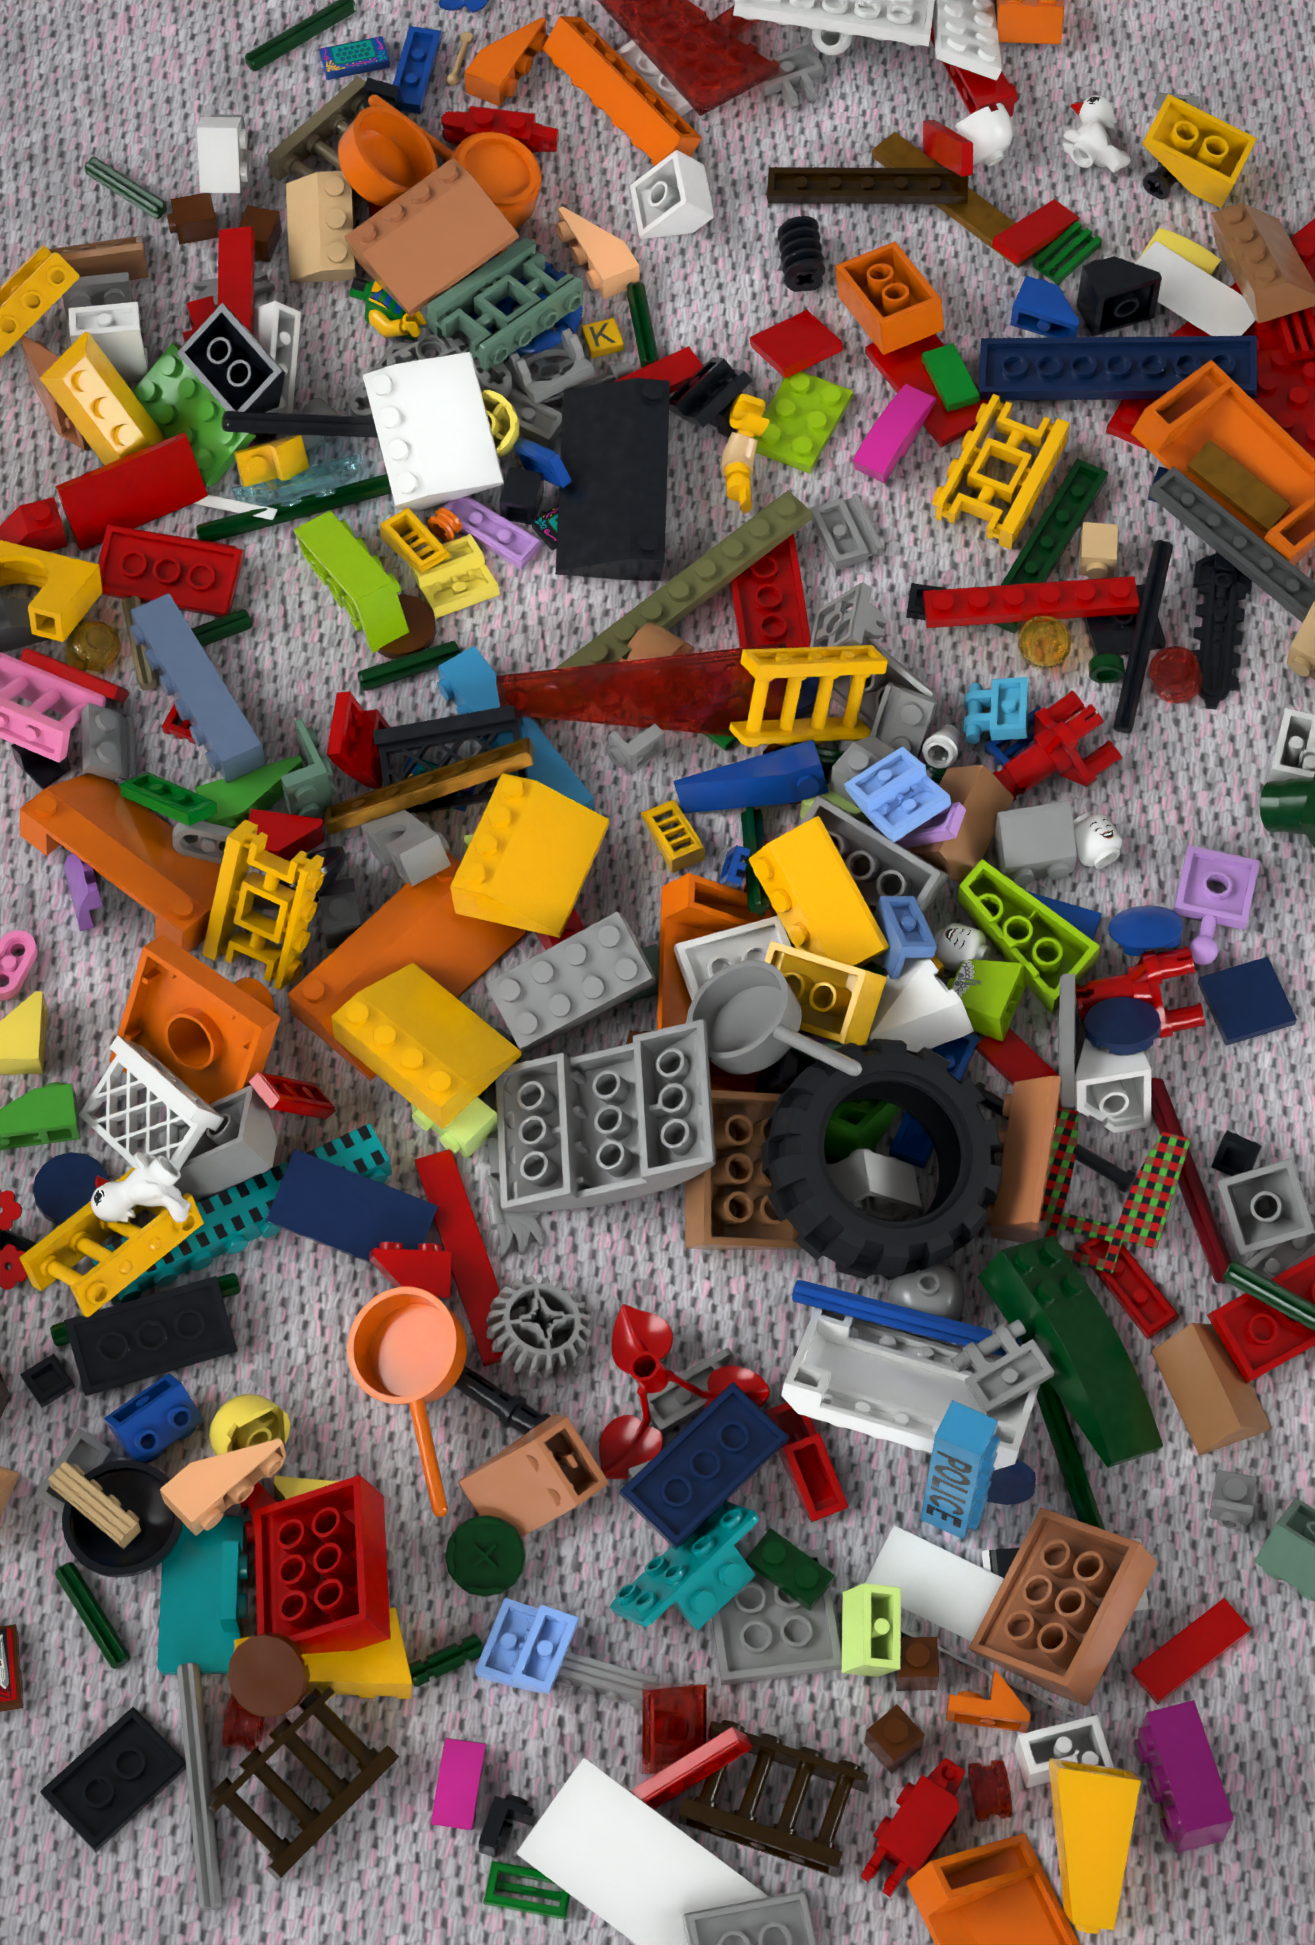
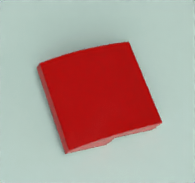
[326,691,390,789]

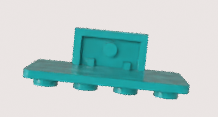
[610,1501,760,1630]
[157,1516,249,1675]

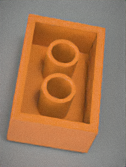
[835,241,944,355]

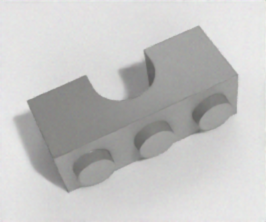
[360,809,451,886]

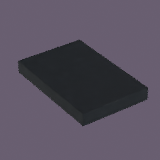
[40,1707,186,1853]

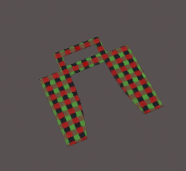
[1041,1107,1191,1273]

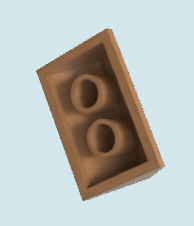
[48,235,149,280]
[907,765,1014,883]
[1151,1323,1272,1456]

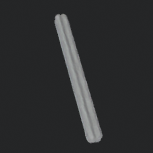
[177,1663,223,1910]

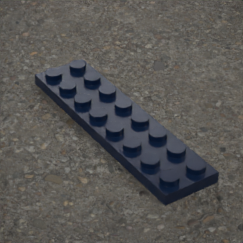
[979,336,1257,400]

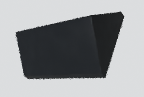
[177,303,286,412]

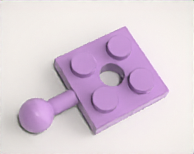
[1173,845,1260,965]

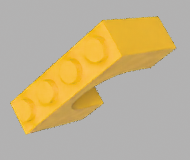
[0,540,103,642]

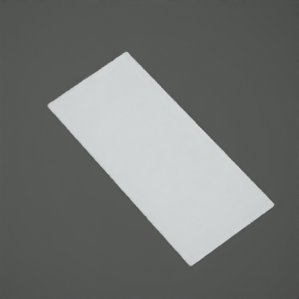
[516,1758,769,1945]

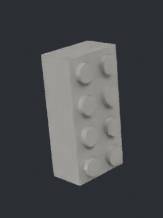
[485,911,658,1053]

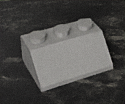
[162,1085,278,1202]

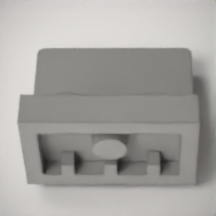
[62,272,134,349]

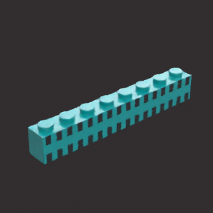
[90,1123,392,1306]

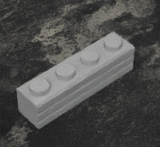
[556,1651,658,1709]

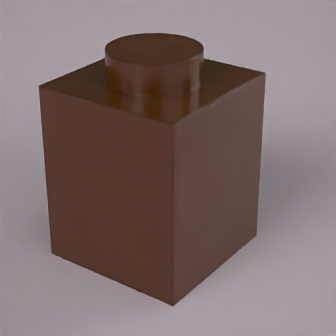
[167,193,219,245]
[239,205,282,262]
[895,1637,939,1691]
[864,1704,925,1774]

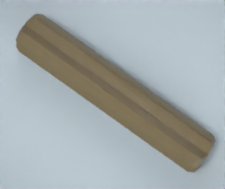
[121,596,159,690]

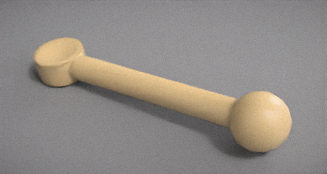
[447,32,473,86]

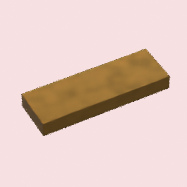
[1186,440,1291,534]

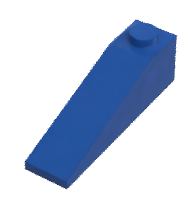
[673,740,829,813]

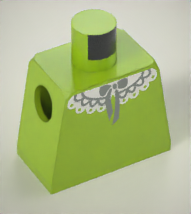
[936,959,1026,1041]

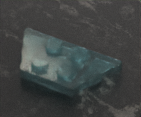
[232,453,364,507]

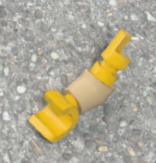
[721,394,770,514]

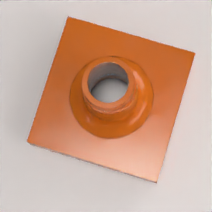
[109,935,281,1104]

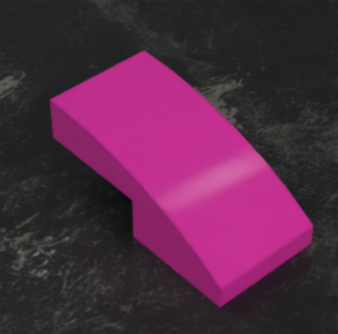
[431,1738,487,1830]

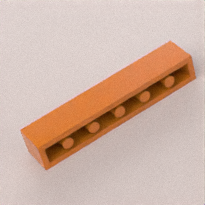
[542,16,702,166]

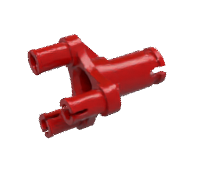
[993,690,1122,803]
[1076,946,1206,1039]

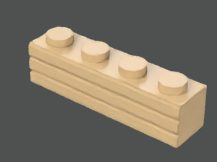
[48,1461,141,1549]

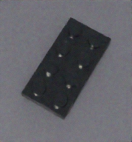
[64,1276,238,1396]

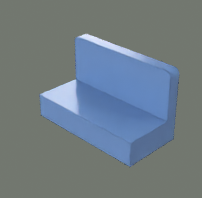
[873,896,937,979]

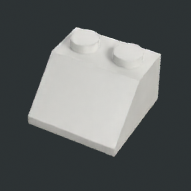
[630,150,714,239]

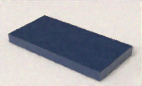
[265,1149,438,1264]
[619,1382,790,1550]

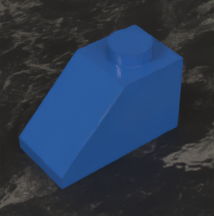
[1010,275,1079,338]

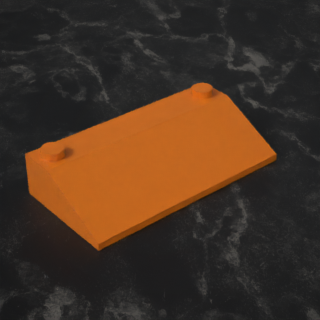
[1131,360,1315,565]
[19,773,221,953]
[287,852,526,1081]
[657,873,776,1092]
[906,1833,1080,1945]

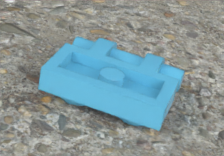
[963,677,1029,744]

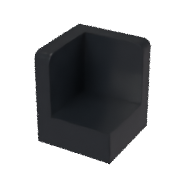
[500,467,544,525]
[11,744,71,789]

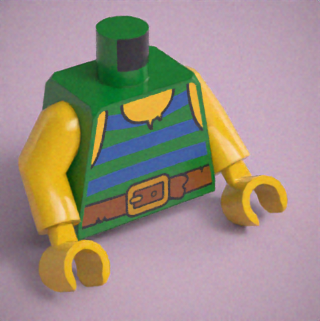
[349,277,427,341]

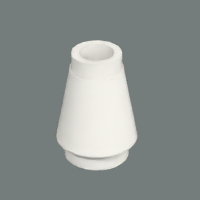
[922,724,959,768]

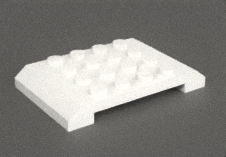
[781,1308,1040,1470]

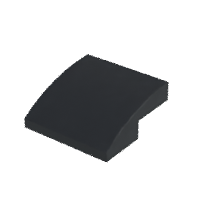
[669,357,753,428]

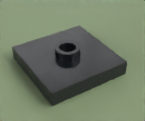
[1083,584,1166,656]

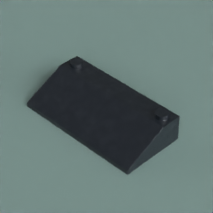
[555,378,670,581]

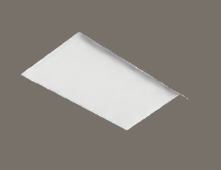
[865,1525,1074,1716]

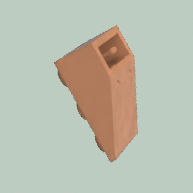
[20,335,90,451]
[458,1414,609,1537]

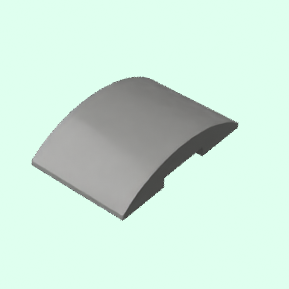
[495,1019,716,1212]

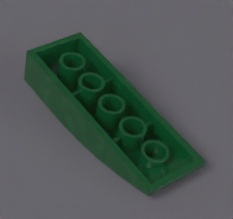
[977,1235,1163,1468]

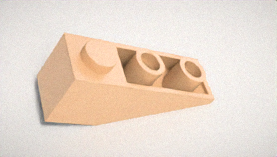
[556,206,640,300]
[160,1439,287,1536]

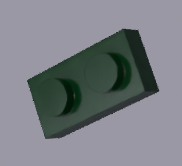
[746,1528,835,1611]

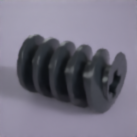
[777,216,825,292]

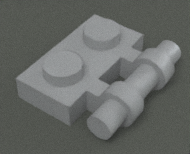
[950,1319,1055,1416]

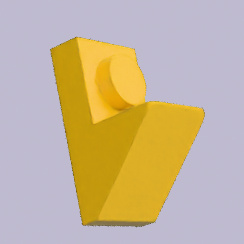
[234,435,310,487]

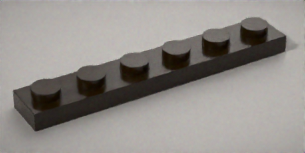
[767,167,969,204]

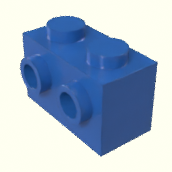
[104,1373,204,1463]

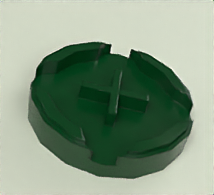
[445,1515,527,1597]

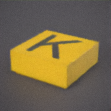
[582,318,624,359]

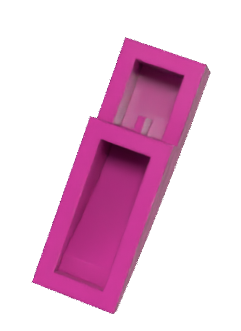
[852,384,936,484]

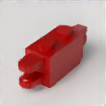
[441,106,559,153]
[860,1758,966,1897]

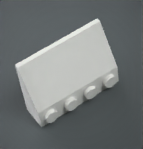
[363,352,505,513]

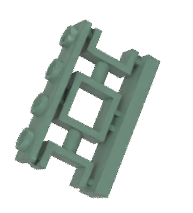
[427,236,583,371]

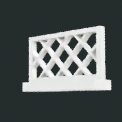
[79,1035,224,1171]

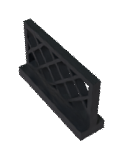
[373,705,528,815]

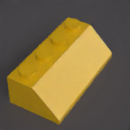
[40,332,166,465]
[748,816,890,969]

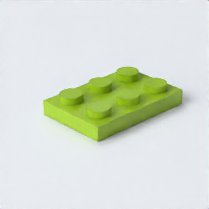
[753,371,853,474]

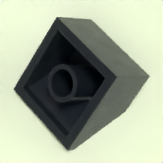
[1076,256,1162,337]

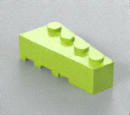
[294,510,409,653]
[958,859,1100,1015]

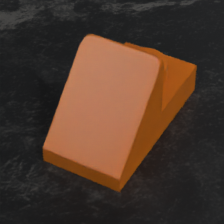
[945,1670,1031,1733]

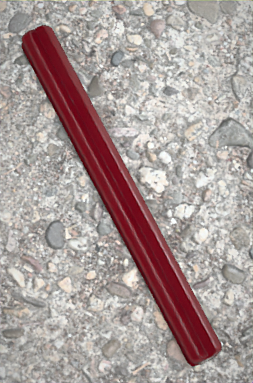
[1151,1077,1232,1284]

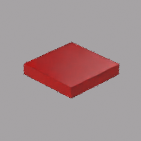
[749,310,843,378]

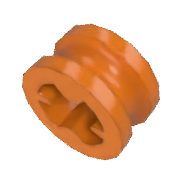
[427,507,462,542]

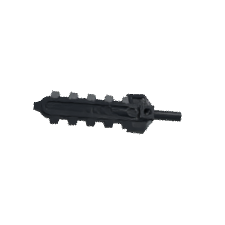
[1189,551,1252,710]

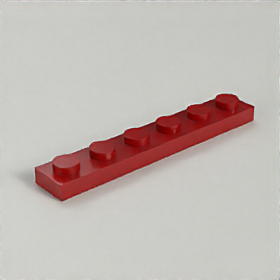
[922,576,1140,628]

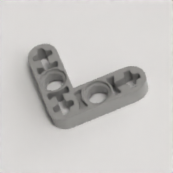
[386,330,512,398]

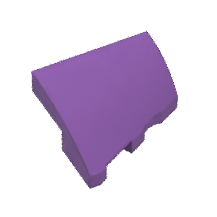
[64,853,103,931]

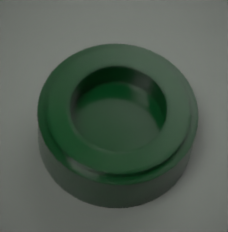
[1088,654,1125,683]

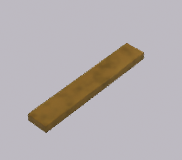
[872,131,1038,268]
[324,737,534,835]

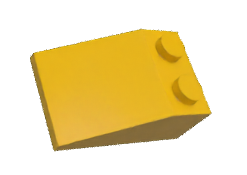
[1142,94,1257,208]
[764,941,887,1046]

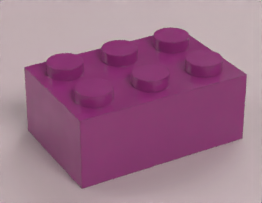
[1134,1700,1234,1853]

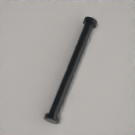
[975,1081,1136,1193]

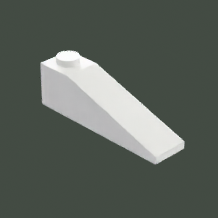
[254,301,301,436]

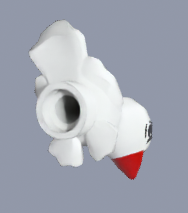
[1063,95,1131,173]
[91,1152,191,1223]

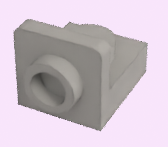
[607,724,665,774]
[1209,1469,1257,1529]

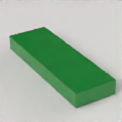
[120,772,218,826]

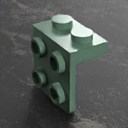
[281,718,336,818]

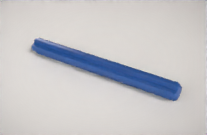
[792,1280,1022,1357]

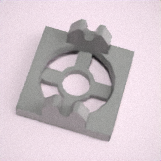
[504,328,596,404]
[810,582,887,647]

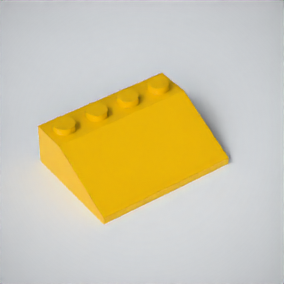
[450,773,610,938]
[331,963,522,1129]

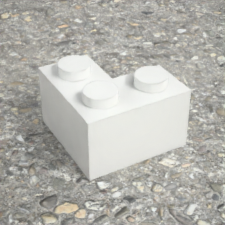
[197,117,253,193]
[1268,708,1315,782]
[827,1149,922,1221]
[1014,1715,1114,1788]

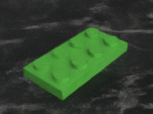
[132,343,256,487]

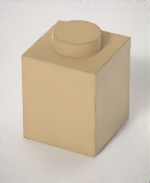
[1078,522,1118,579]

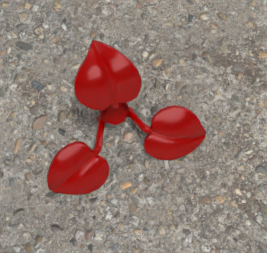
[599,1304,770,1479]

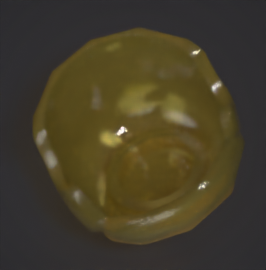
[1017,616,1071,670]
[64,621,121,673]

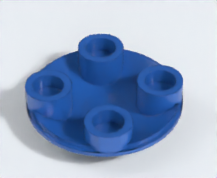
[1108,905,1183,956]

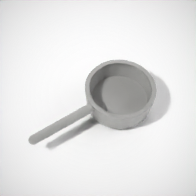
[686,960,862,1076]

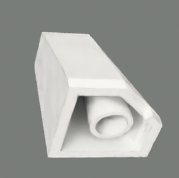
[866,958,974,1053]
[1075,1037,1151,1133]

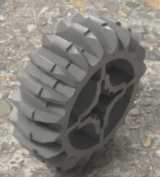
[486,1275,591,1380]

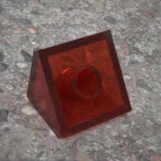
[642,1683,707,1775]

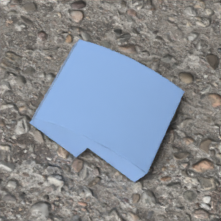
[844,746,951,843]
[475,1597,579,1694]

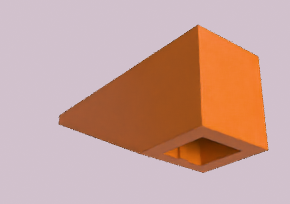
[464,17,549,107]

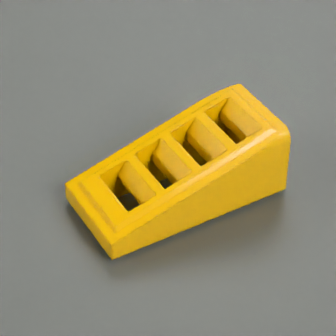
[380,507,450,574]
[641,800,705,873]

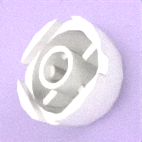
[955,103,1013,167]

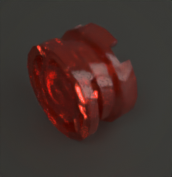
[1149,646,1203,704]
[222,1693,266,1752]
[968,1759,1012,1822]

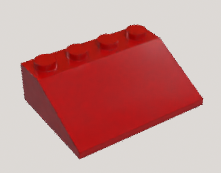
[254,1475,391,1654]

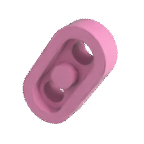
[0,930,38,1001]

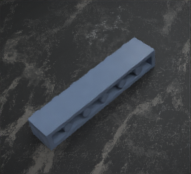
[129,593,266,783]

